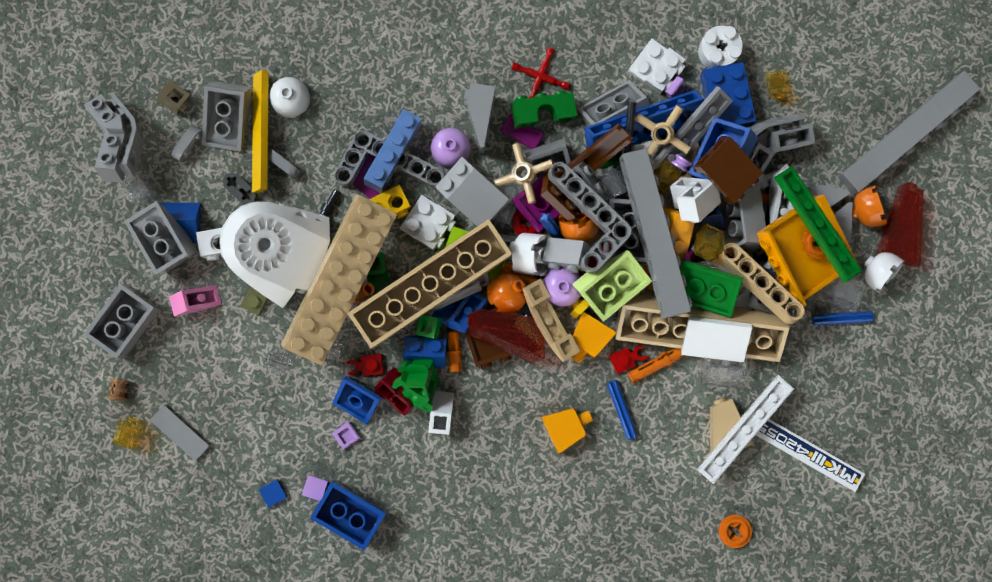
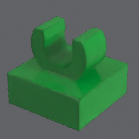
[416,315,442,339]

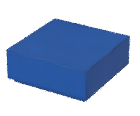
[259,479,287,507]

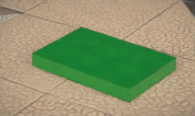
[679,259,744,318]

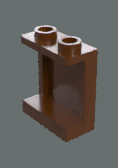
[693,137,763,203]
[465,308,515,369]

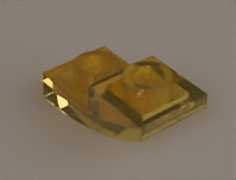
[654,160,682,198]

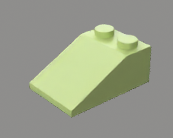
[572,250,652,322]

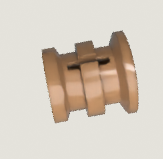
[106,378,129,401]

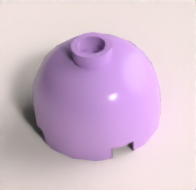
[430,128,471,169]
[543,267,581,307]

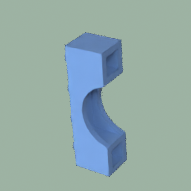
[364,109,421,193]

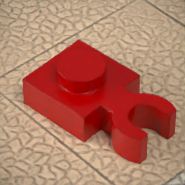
[609,345,647,374]
[347,353,384,376]

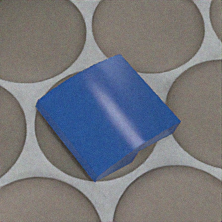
[431,293,488,333]

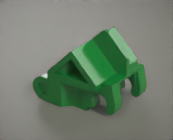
[392,359,440,412]

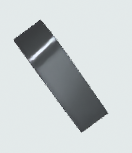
[223,173,257,205]

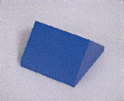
[161,203,201,243]
[332,376,383,424]

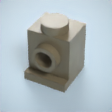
[157,80,190,115]

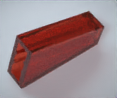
[875,182,924,268]
[467,309,545,364]

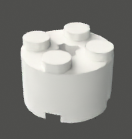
[698,26,743,68]
[510,233,550,276]

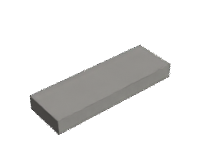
[150,405,211,461]

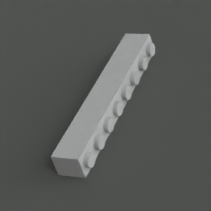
[838,71,980,195]
[619,148,692,319]

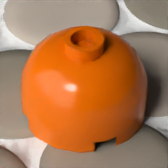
[852,185,887,228]
[558,209,600,243]
[487,273,527,315]

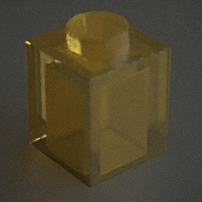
[694,224,724,262]
[112,416,145,450]

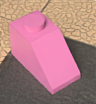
[169,285,222,316]

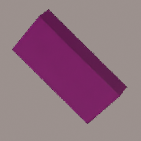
[500,114,545,149]

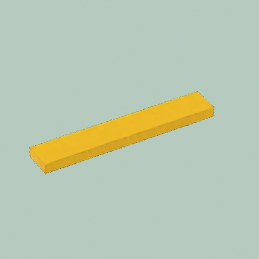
[252,70,269,194]

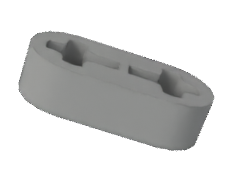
[171,125,202,162]
[268,148,301,180]

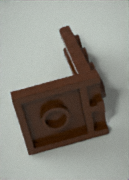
[541,123,633,222]

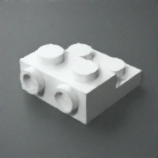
[628,38,685,94]
[399,195,457,251]

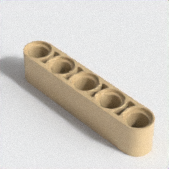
[718,243,805,324]

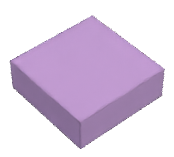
[665,76,686,99]
[332,421,361,450]
[302,475,329,501]

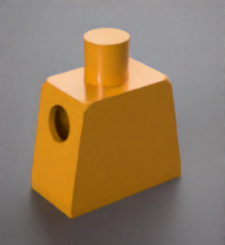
[571,312,616,364]
[541,408,593,454]

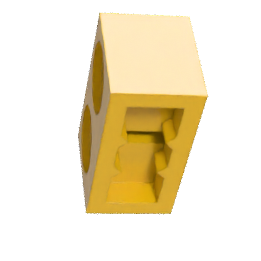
[369,184,411,219]

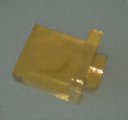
[765,70,792,100]

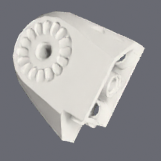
[220,202,330,308]

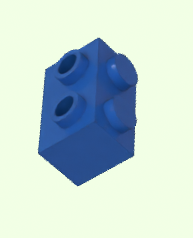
[403,335,446,368]

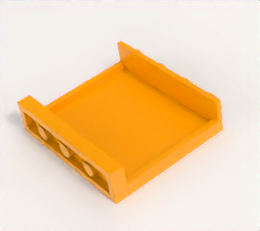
[756,195,858,306]

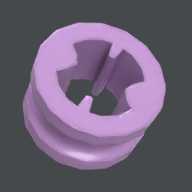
[671,154,692,173]

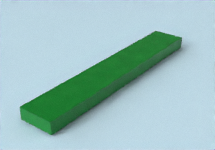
[774,166,862,283]

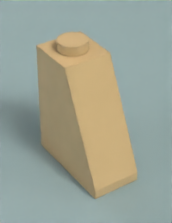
[710,396,753,453]

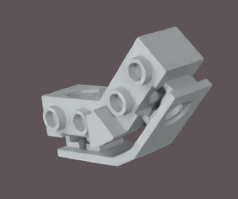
[84,92,144,182]
[749,114,815,179]

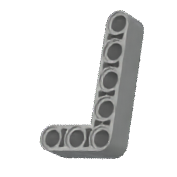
[334,130,444,189]
[548,162,632,273]

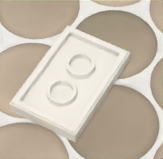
[681,316,752,362]

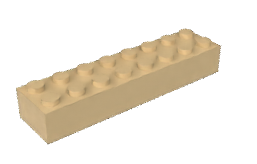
[281,194,397,366]
[347,219,512,349]
[615,294,790,362]

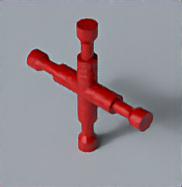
[511,47,570,98]

